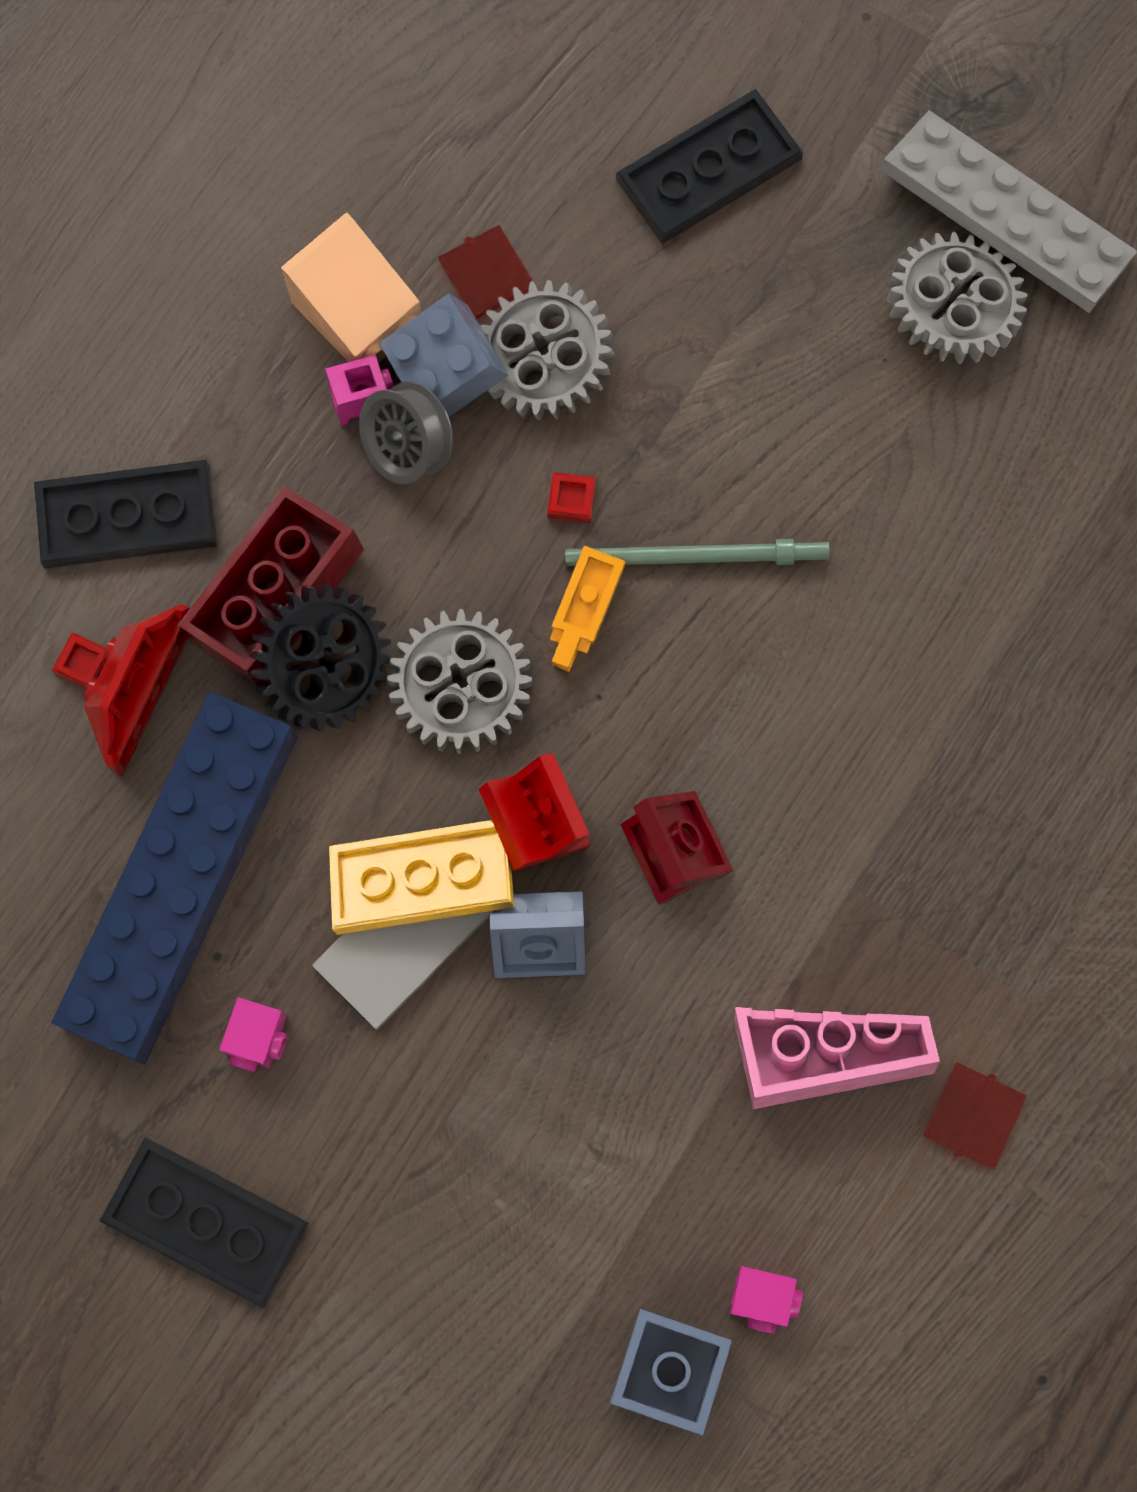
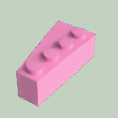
[734,1007,940,1109]

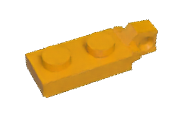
[550,546,626,672]

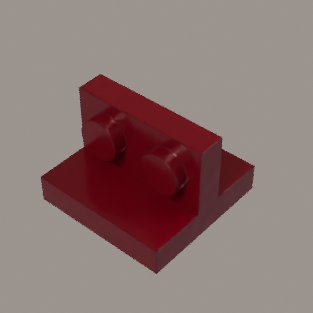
[620,791,734,905]

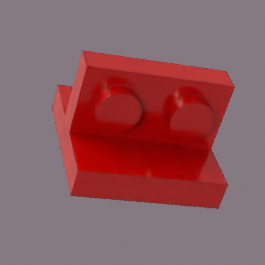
[478,753,591,871]

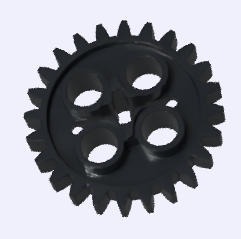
[249,584,391,731]

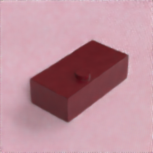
[178,486,364,687]

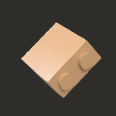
[281,212,422,364]

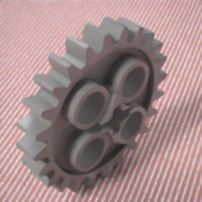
[886,232,1028,364]
[480,280,615,421]
[387,609,532,754]

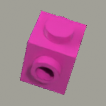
[219,997,287,1073]
[729,1266,803,1334]

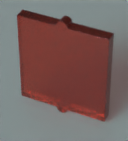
[438,225,533,319]
[923,1062,1027,1170]

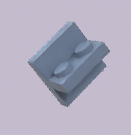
[490,891,586,978]

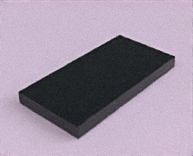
[616,89,803,244]
[34,460,217,569]
[100,1137,309,1308]

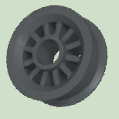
[359,381,453,485]

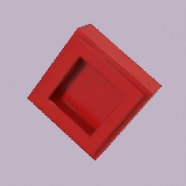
[547,472,596,523]
[51,632,106,689]

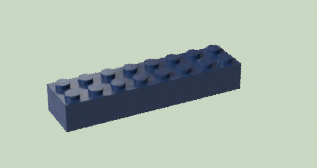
[51,691,297,1065]

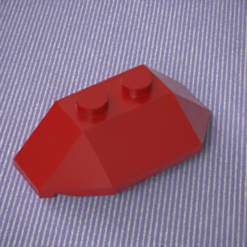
[84,604,190,777]

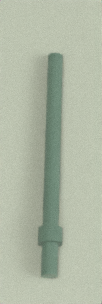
[565,539,829,567]

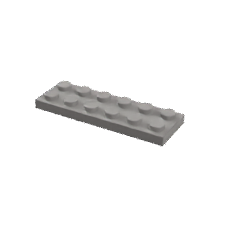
[880,110,1137,313]

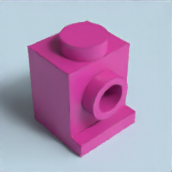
[325,355,394,426]

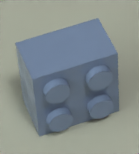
[379,293,509,417]
[610,1308,732,1436]

